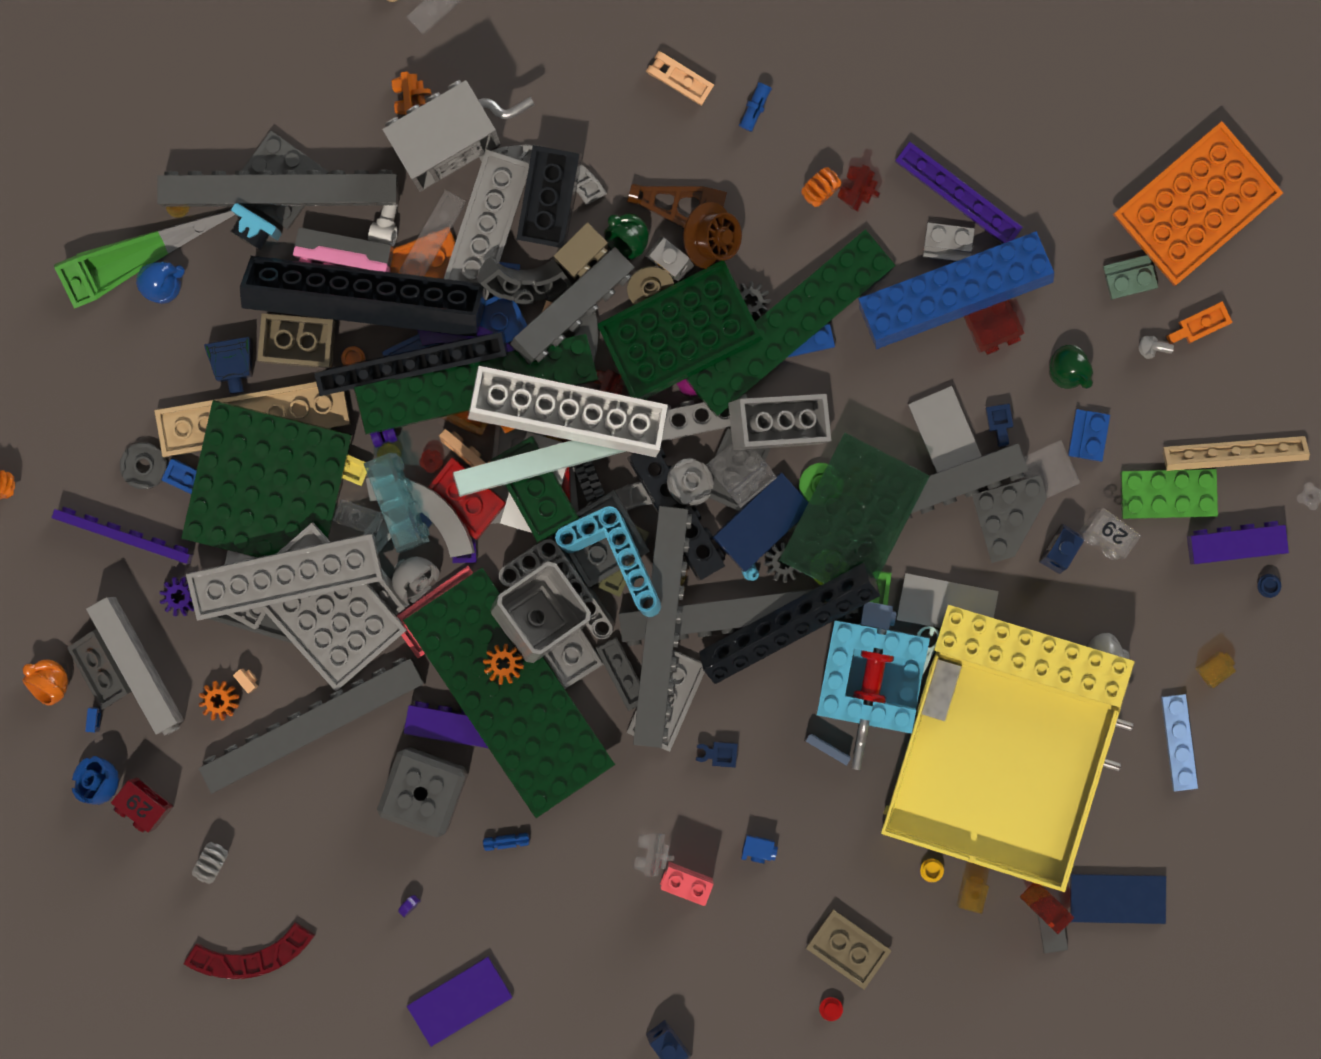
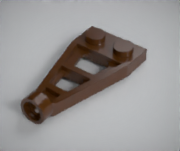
[627,183,727,229]

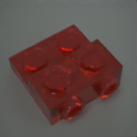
[963,300,1025,355]

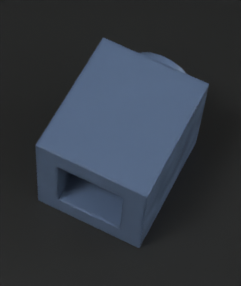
[859,602,896,630]

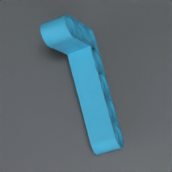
[555,506,661,617]

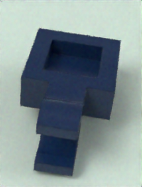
[985,404,1013,447]

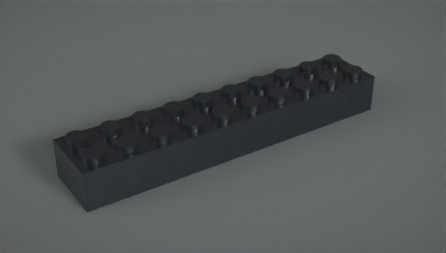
[240,256,485,337]

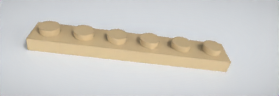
[1163,436,1310,471]

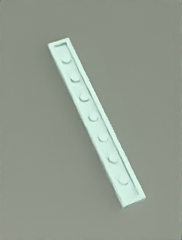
[453,440,626,497]

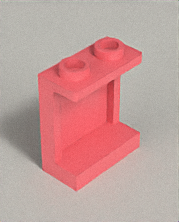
[660,861,714,906]

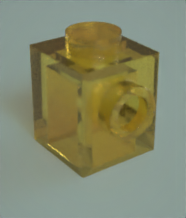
[957,875,989,914]

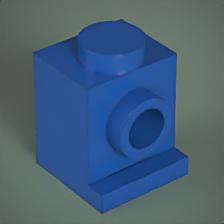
[741,834,778,864]

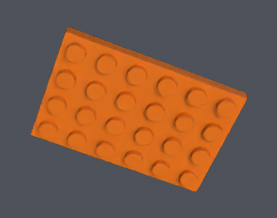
[1113,121,1283,286]

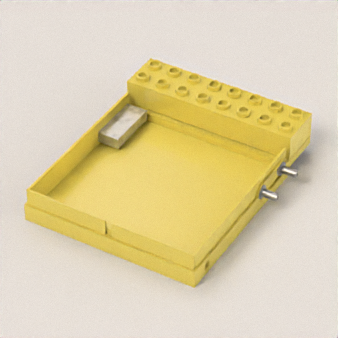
[881,605,1135,892]

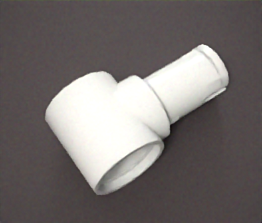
[368,205,398,247]

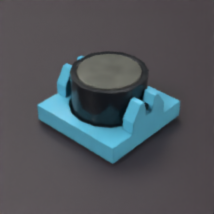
[230,203,282,250]

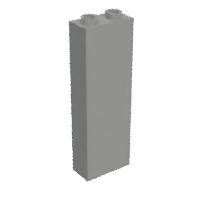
[86,597,184,736]

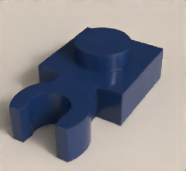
[696,742,738,768]

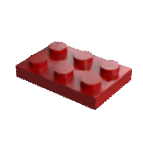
[428,458,506,540]

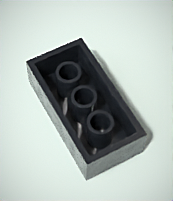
[516,145,582,248]

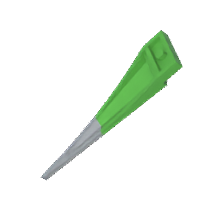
[54,210,235,309]

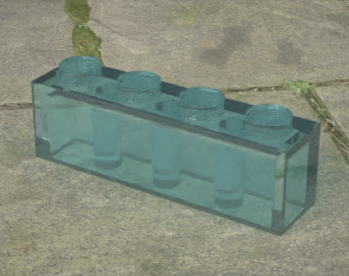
[363,453,430,553]

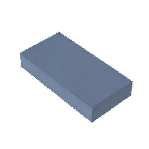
[805,733,851,766]

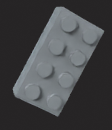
[728,394,832,450]

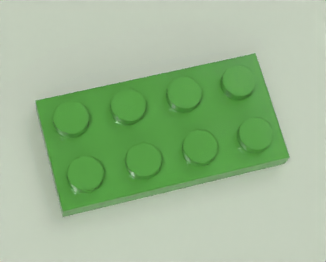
[1120,469,1218,519]

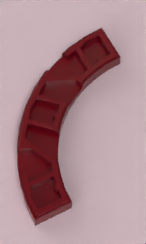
[183,922,315,979]

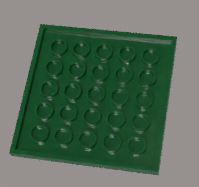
[181,400,353,558]

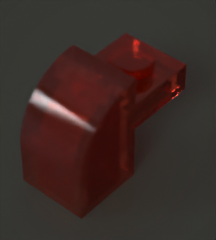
[1020,882,1074,934]

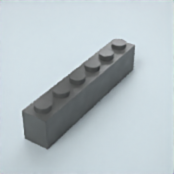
[510,247,635,365]

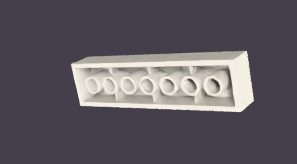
[468,366,668,457]

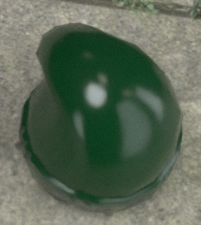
[604,213,649,260]
[1049,345,1093,389]

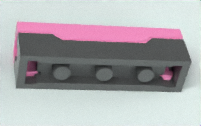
[293,228,394,272]

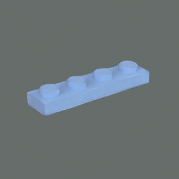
[1161,694,1198,792]

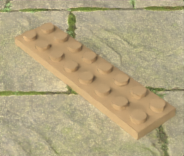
[154,382,351,457]

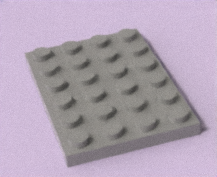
[261,522,407,691]

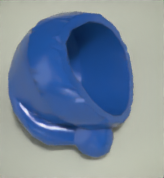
[136,262,185,304]

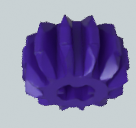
[159,577,194,617]

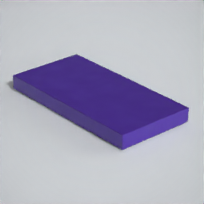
[407,956,513,1047]

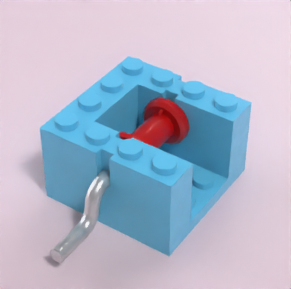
[817,620,930,770]

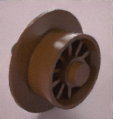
[684,202,742,269]

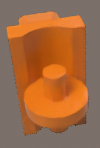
[391,72,431,115]

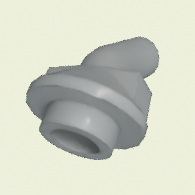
[1139,336,1174,359]

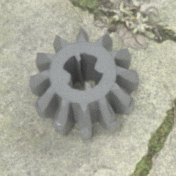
[192,842,228,884]

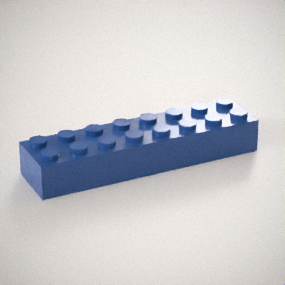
[858,231,1054,349]

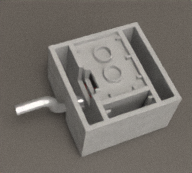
[382,80,535,192]

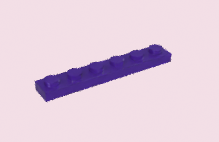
[895,142,1023,244]
[51,506,193,564]

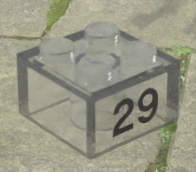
[1079,508,1141,560]

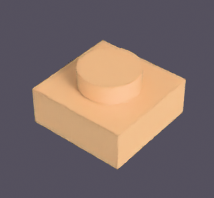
[233,669,258,693]

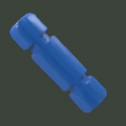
[483,833,530,851]

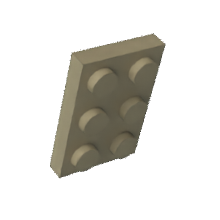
[806,909,891,990]

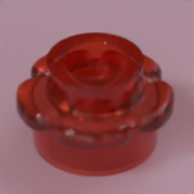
[419,450,443,473]

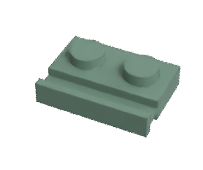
[1103,255,1158,300]

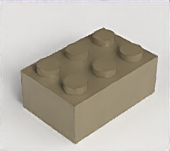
[257,313,336,369]

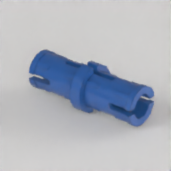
[738,82,772,132]

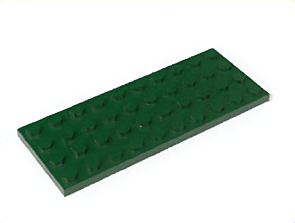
[403,568,615,819]

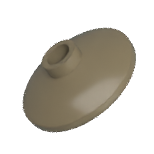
[627,266,674,304]

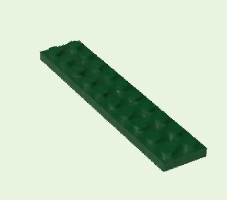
[686,229,896,417]
[354,334,598,435]

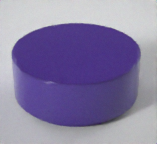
[398,895,420,918]

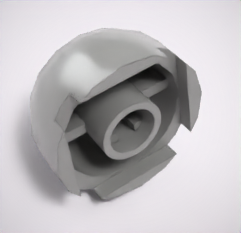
[392,556,440,604]

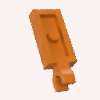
[1165,301,1233,344]

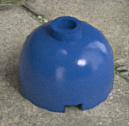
[72,756,119,805]

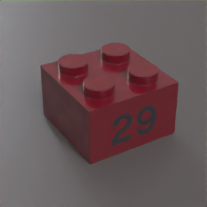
[111,777,174,833]

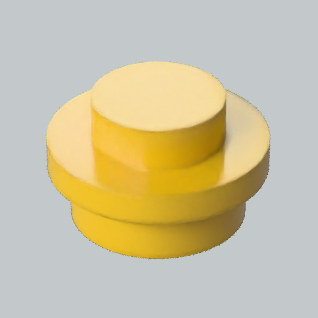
[920,858,944,882]

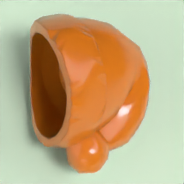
[22,660,68,706]

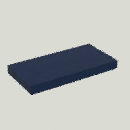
[712,472,813,572]
[1070,874,1166,924]

